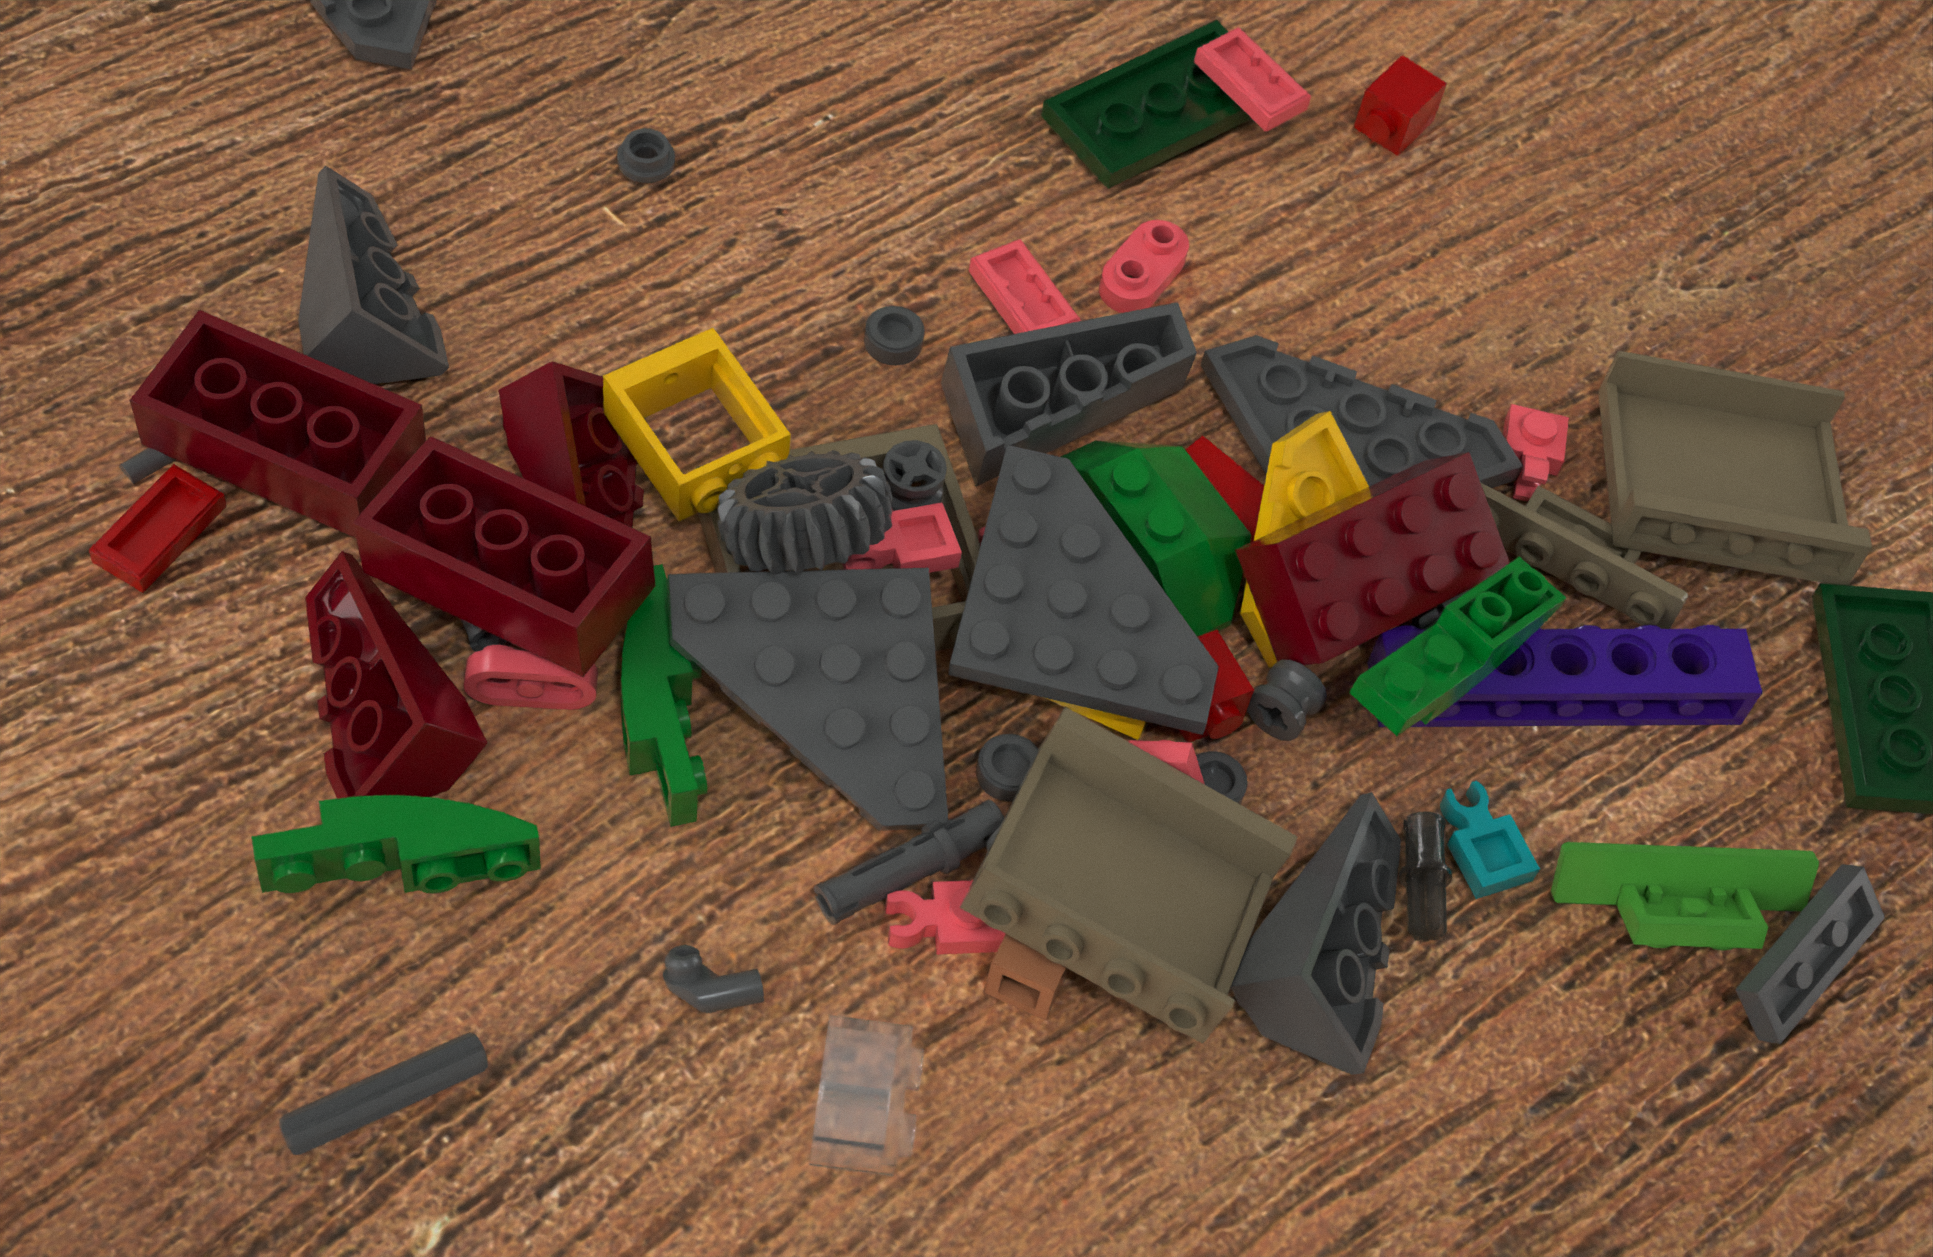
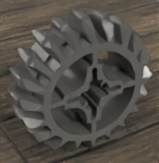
[717,450,893,575]

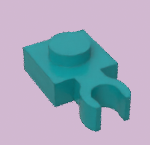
[1440,781,1540,899]

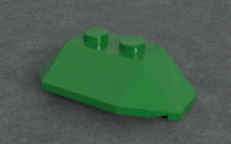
[1060,440,1252,637]

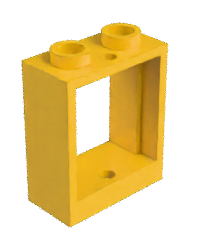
[603,328,791,521]

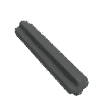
[279,1032,488,1155]

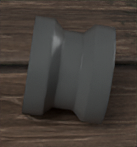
[883,440,947,511]
[1247,660,1327,741]

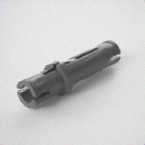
[814,800,1004,925]

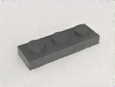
[1736,864,1885,1044]

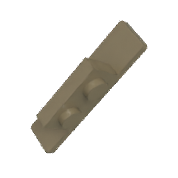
[1480,482,1688,629]

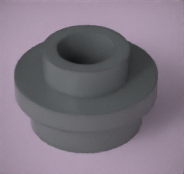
[617,128,675,183]

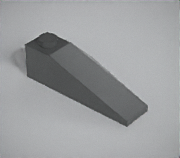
[298,166,449,384]
[1231,792,1401,1075]

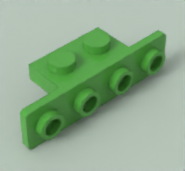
[1551,842,1819,950]

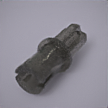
[1399,811,1452,942]

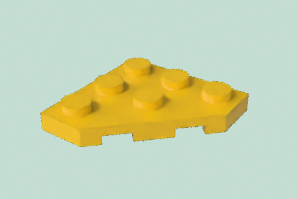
[1240,411,1369,668]

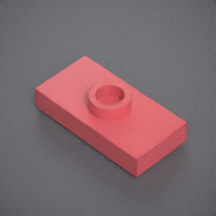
[1194,27,1311,132]
[969,239,1081,334]

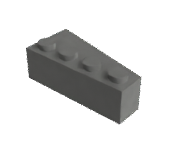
[941,302,1197,487]

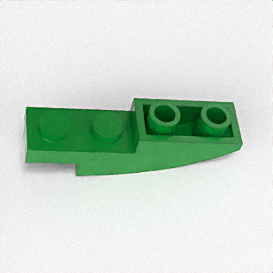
[1349,557,1567,736]
[621,564,707,827]
[251,795,541,893]

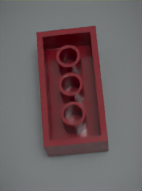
[130,310,426,538]
[352,436,656,677]
[1235,452,1510,665]

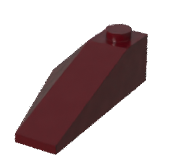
[498,361,644,528]
[305,551,488,798]

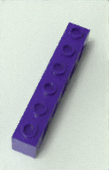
[1367,625,1762,727]

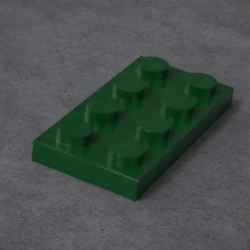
[1041,20,1252,189]
[1812,583,1933,814]

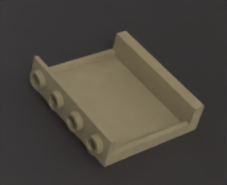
[1598,351,1872,585]
[960,707,1297,1044]

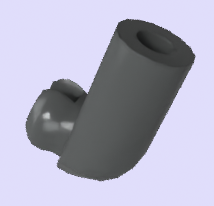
[663,945,764,1013]

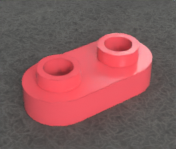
[1099,220,1189,313]
[463,645,598,710]

